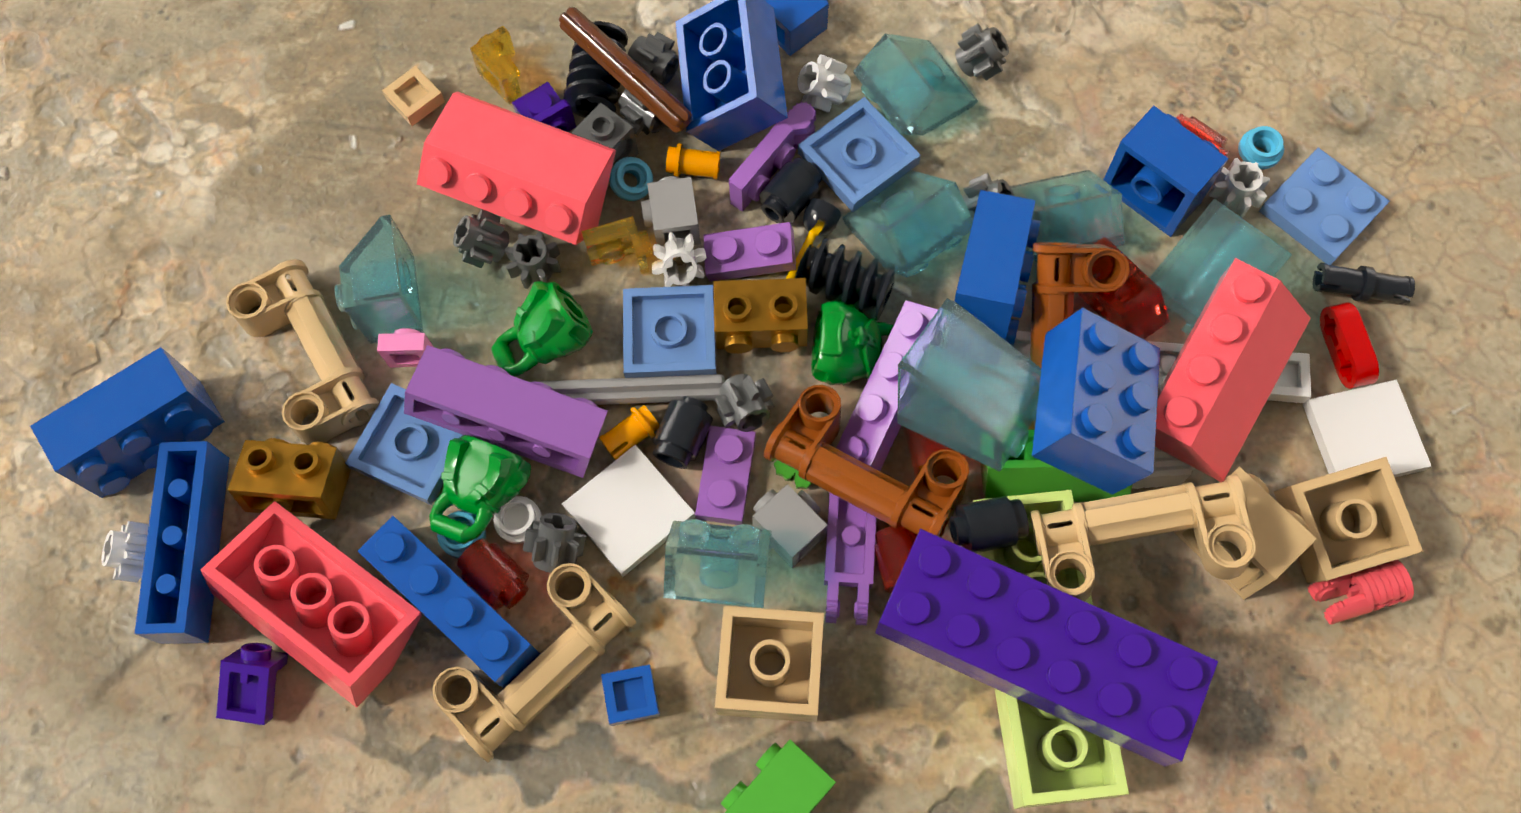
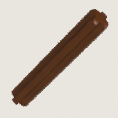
[559,7,692,133]

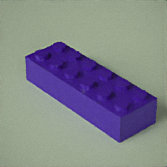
[875,529,1218,767]

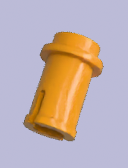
[666,143,721,180]
[598,405,660,460]

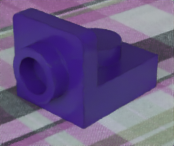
[512,82,577,132]
[216,643,288,725]

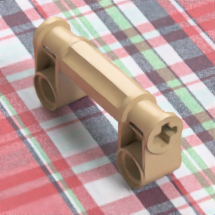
[226,259,379,445]
[1030,474,1256,601]
[432,563,637,763]

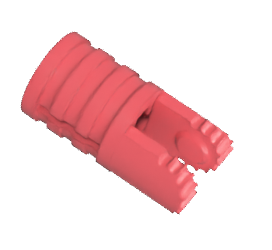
[1307,560,1414,625]

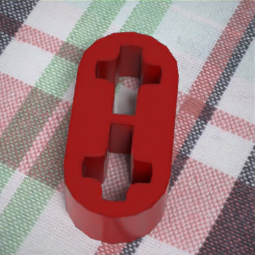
[1320,302,1379,389]

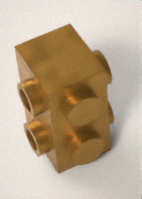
[714,278,808,354]
[228,438,351,520]

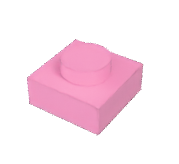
[377,328,433,368]

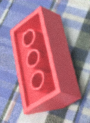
[417,91,616,245]
[1155,258,1311,482]
[200,501,422,708]

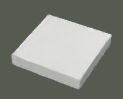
[1303,379,1431,477]
[562,445,695,577]

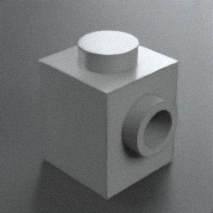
[641,176,701,246]
[752,484,828,568]

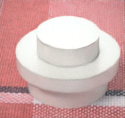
[494,496,542,544]

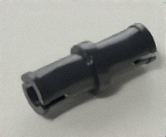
[1312,263,1415,305]

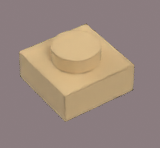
[382,66,445,126]

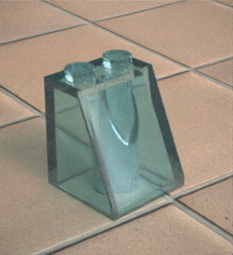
[1142,198,1292,336]
[897,298,1041,472]

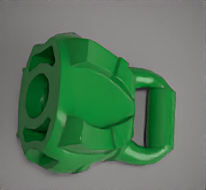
[491,281,593,377]
[811,300,894,386]
[429,435,531,544]

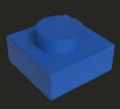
[601,664,660,726]

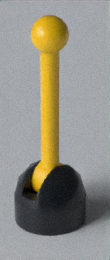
[786,198,842,279]

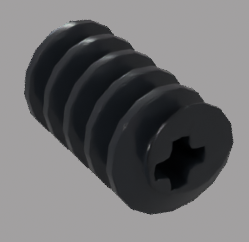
[563,21,628,118]
[795,237,895,321]

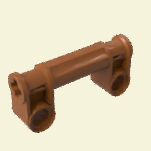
[1027,242,1129,430]
[764,385,969,538]

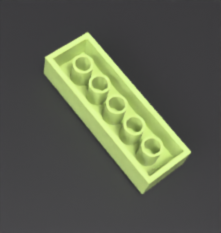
[973,490,1129,809]

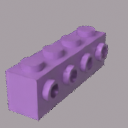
[404,345,608,478]

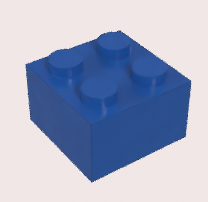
[1101,105,1229,237]

